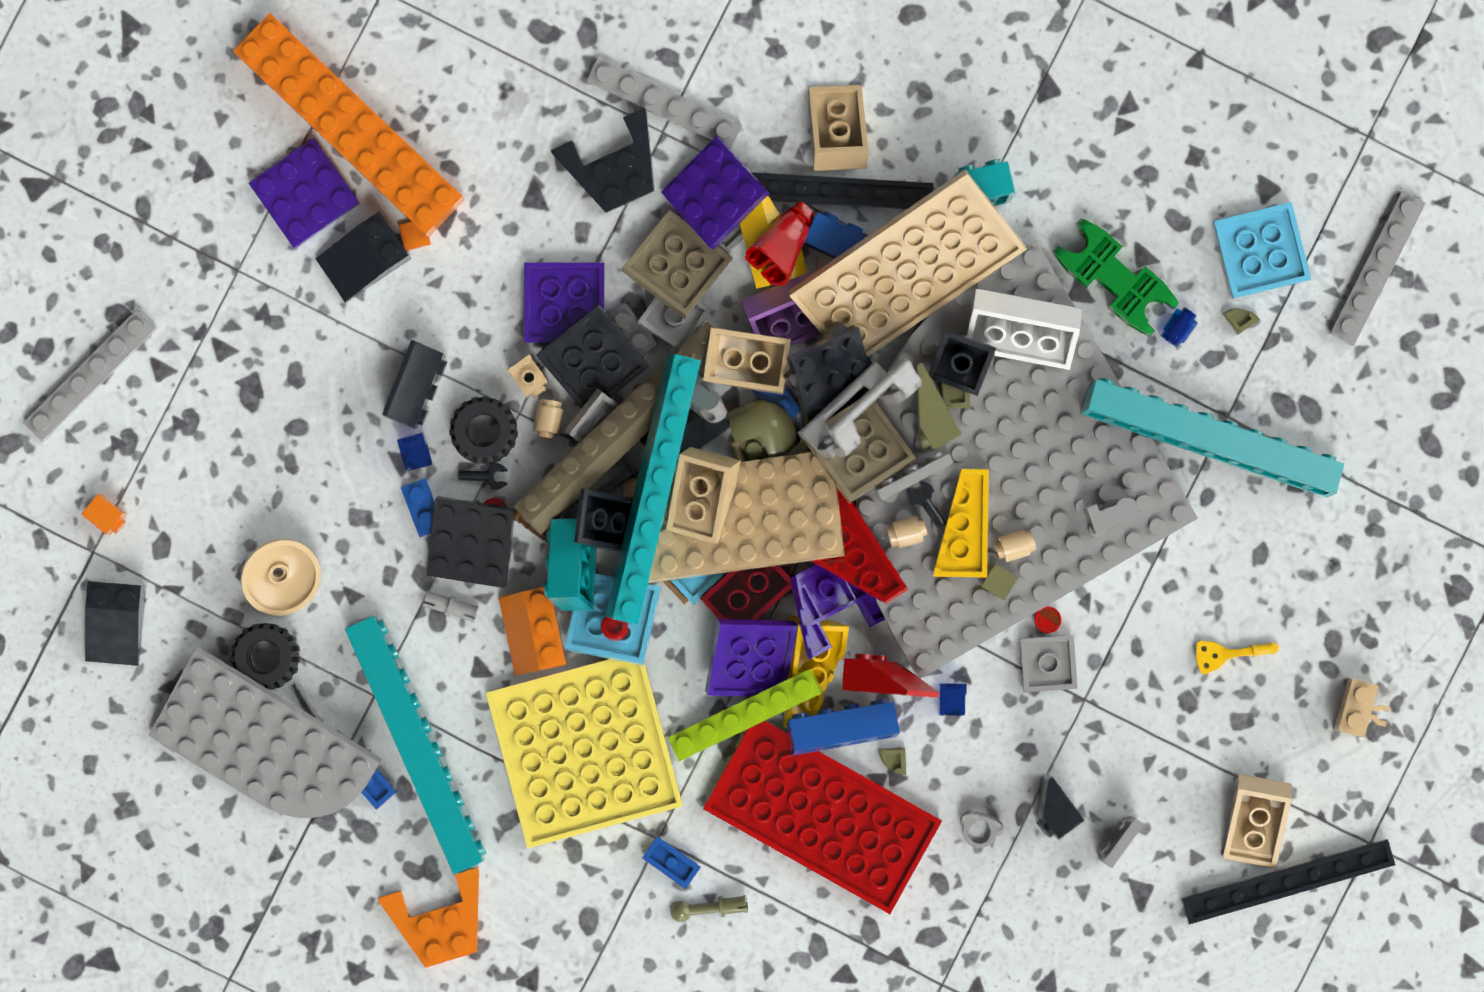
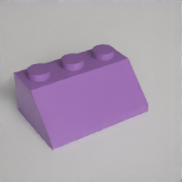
[740,270,821,347]

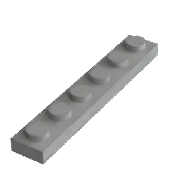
[587,57,742,149]
[1329,191,1426,346]
[23,310,157,442]

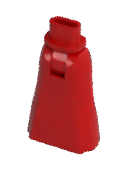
[745,202,814,286]

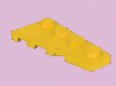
[932,469,989,578]

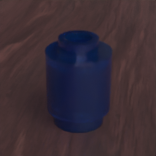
[1161,307,1198,348]

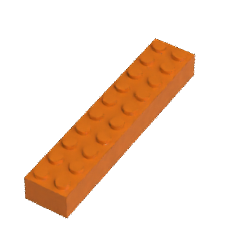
[233,13,465,237]

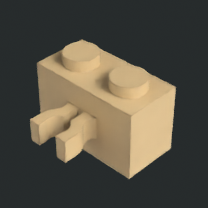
[1333,678,1391,738]

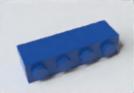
[804,211,867,259]
[786,699,900,756]

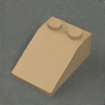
[809,85,869,171]
[703,328,791,394]
[666,447,740,544]
[1223,774,1292,869]

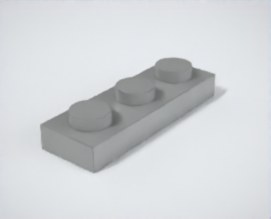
[876,452,954,501]

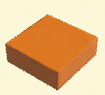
[399,222,431,251]

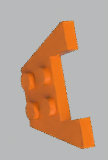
[378,867,480,968]

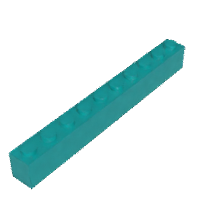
[605,353,701,625]
[1081,378,1345,498]
[345,616,487,875]

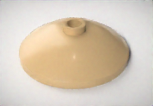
[241,539,321,616]

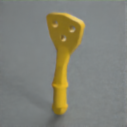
[1195,641,1280,674]

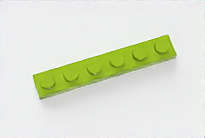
[668,669,823,762]

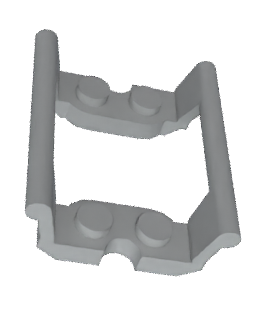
[798,357,921,458]

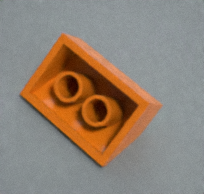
[499,587,568,676]

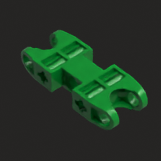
[1052,218,1179,337]

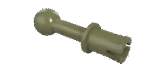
[670,895,748,922]

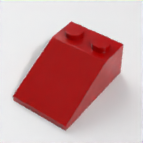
[842,653,939,698]

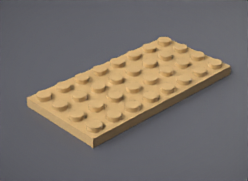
[788,170,1027,357]
[622,452,844,583]

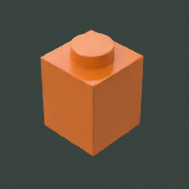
[81,494,127,535]

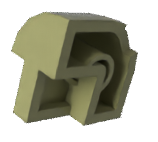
[729,399,800,461]

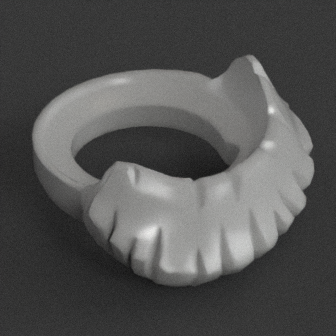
[959,811,1004,848]

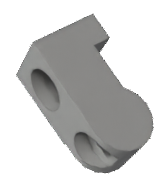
[690,374,727,423]
[1085,497,1139,534]

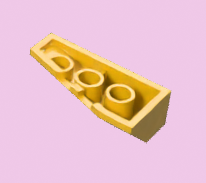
[740,176,808,289]
[784,616,849,727]

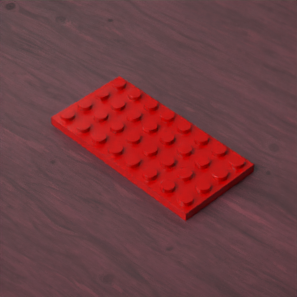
[703,721,942,914]

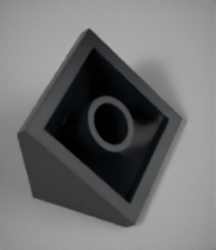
[928,329,996,396]

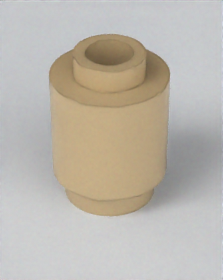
[533,399,563,439]
[886,516,928,548]
[994,529,1036,562]

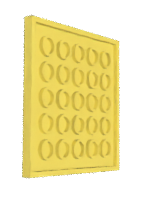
[486,659,683,848]

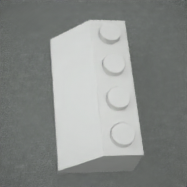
[966,289,1082,370]

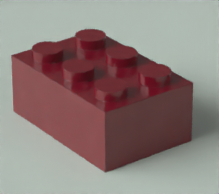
[700,565,792,620]

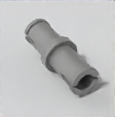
[422,590,479,623]

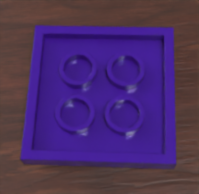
[661,136,770,250]
[248,138,360,249]
[524,263,605,343]
[705,619,797,696]

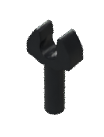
[458,463,508,490]
[908,480,946,529]

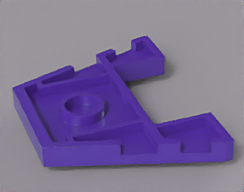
[790,564,885,659]

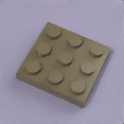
[621,210,733,319]
[803,399,916,503]

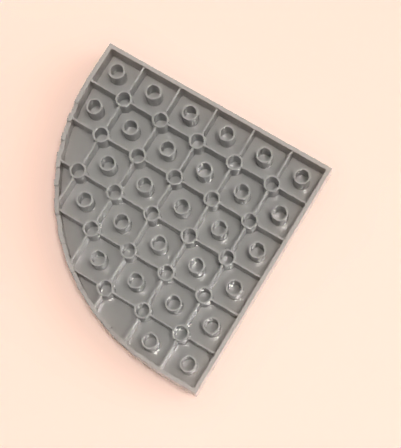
[855,240,1198,679]

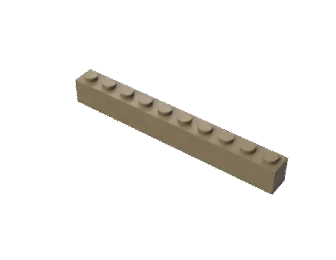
[514,321,714,535]

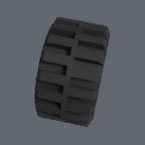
[449,396,518,465]
[230,623,301,690]

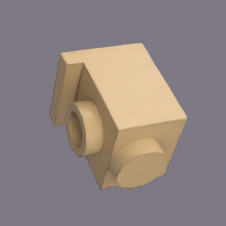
[508,355,549,398]

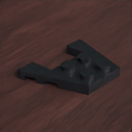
[550,107,655,213]

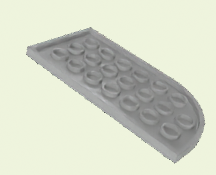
[148,647,382,818]

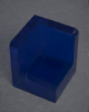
[397,433,433,472]
[938,683,967,716]

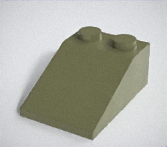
[915,363,962,453]

